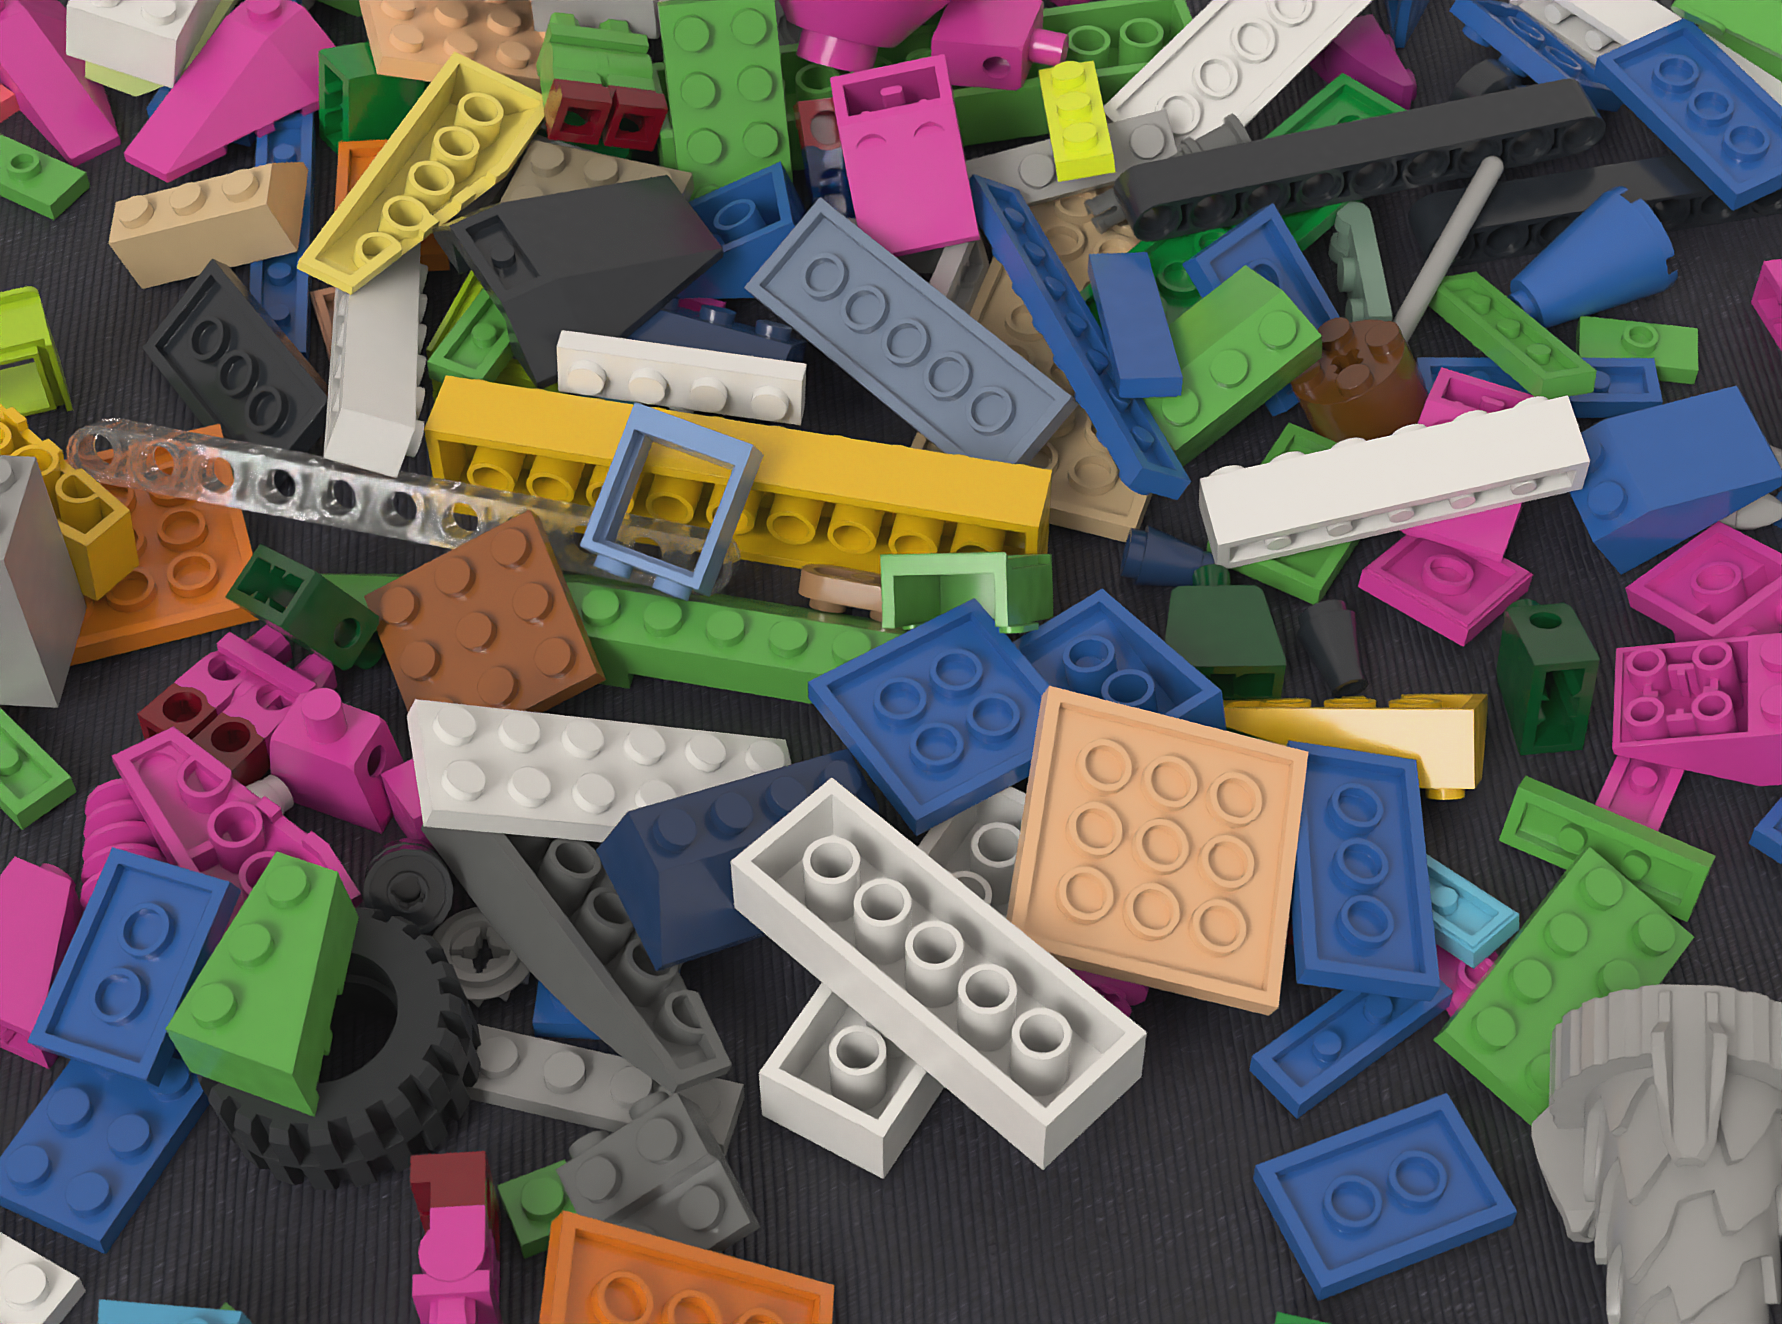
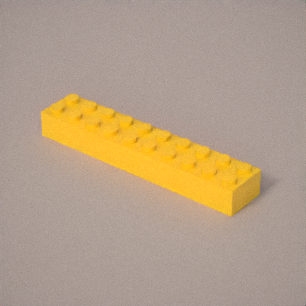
[424,375,1052,574]

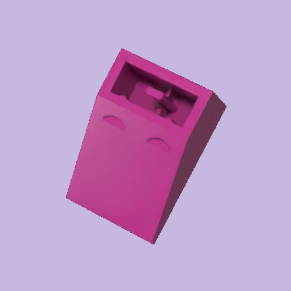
[830,54,980,257]
[1399,367,1534,563]
[1612,633,1782,786]

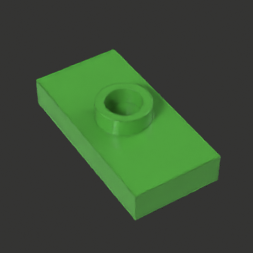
[0,134,90,220]
[1576,316,1698,385]

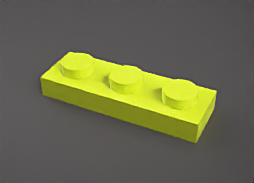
[1038,60,1116,182]

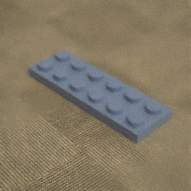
[744,197,1079,465]

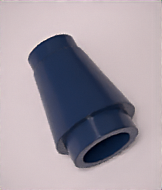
[1120,525,1215,587]

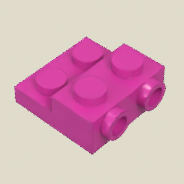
[1625,521,1782,643]

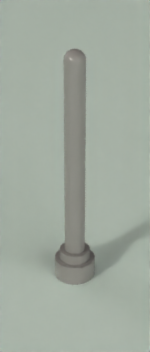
[1392,156,1504,349]

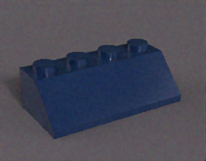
[596,748,879,971]

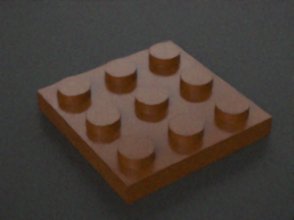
[364,509,606,713]

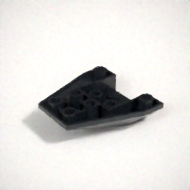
[432,175,724,389]

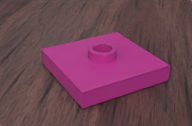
[1358,535,1533,647]

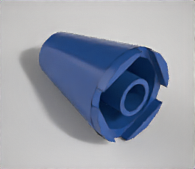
[1508,186,1678,329]

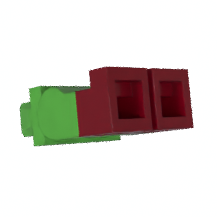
[536,12,668,151]

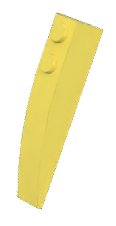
[297,51,545,295]

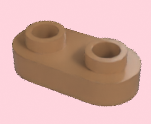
[798,564,882,622]

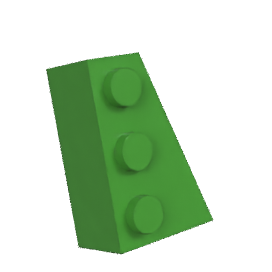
[165,851,359,1117]

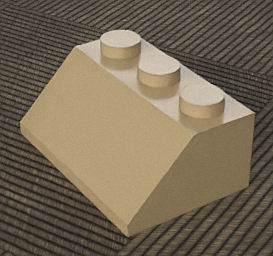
[108,162,308,289]

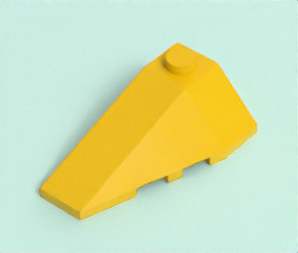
[1223,694,1488,800]

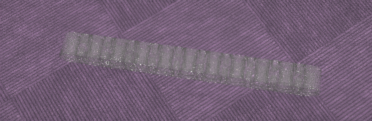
[66,418,741,596]

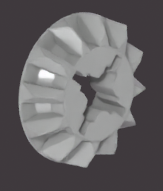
[432,907,530,1008]

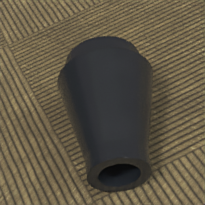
[1297,599,1369,698]

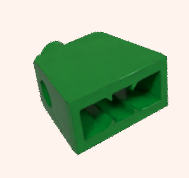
[319,41,431,155]

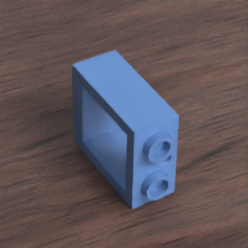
[580,402,764,601]

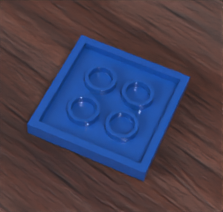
[808,598,1049,836]

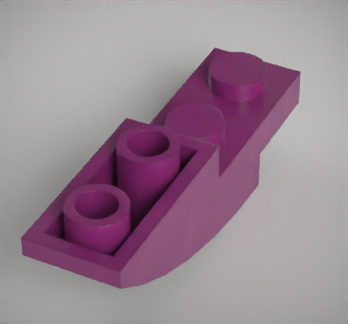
[1309,14,1417,110]

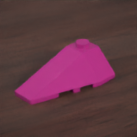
[0,0,121,167]
[124,0,336,183]
[112,727,362,939]

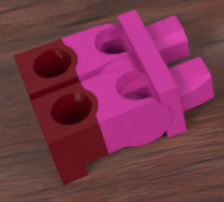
[137,625,337,787]
[410,1151,503,1324]

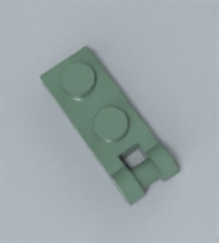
[1328,201,1393,322]

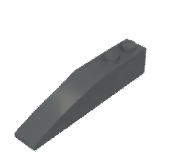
[421,825,732,1094]

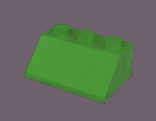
[1142,265,1322,467]

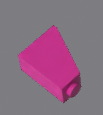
[0,857,84,1069]

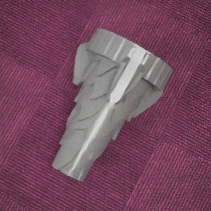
[1531,984,1782,1324]

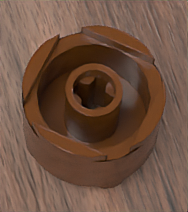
[1289,317,1429,443]

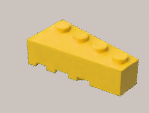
[0,404,139,601]

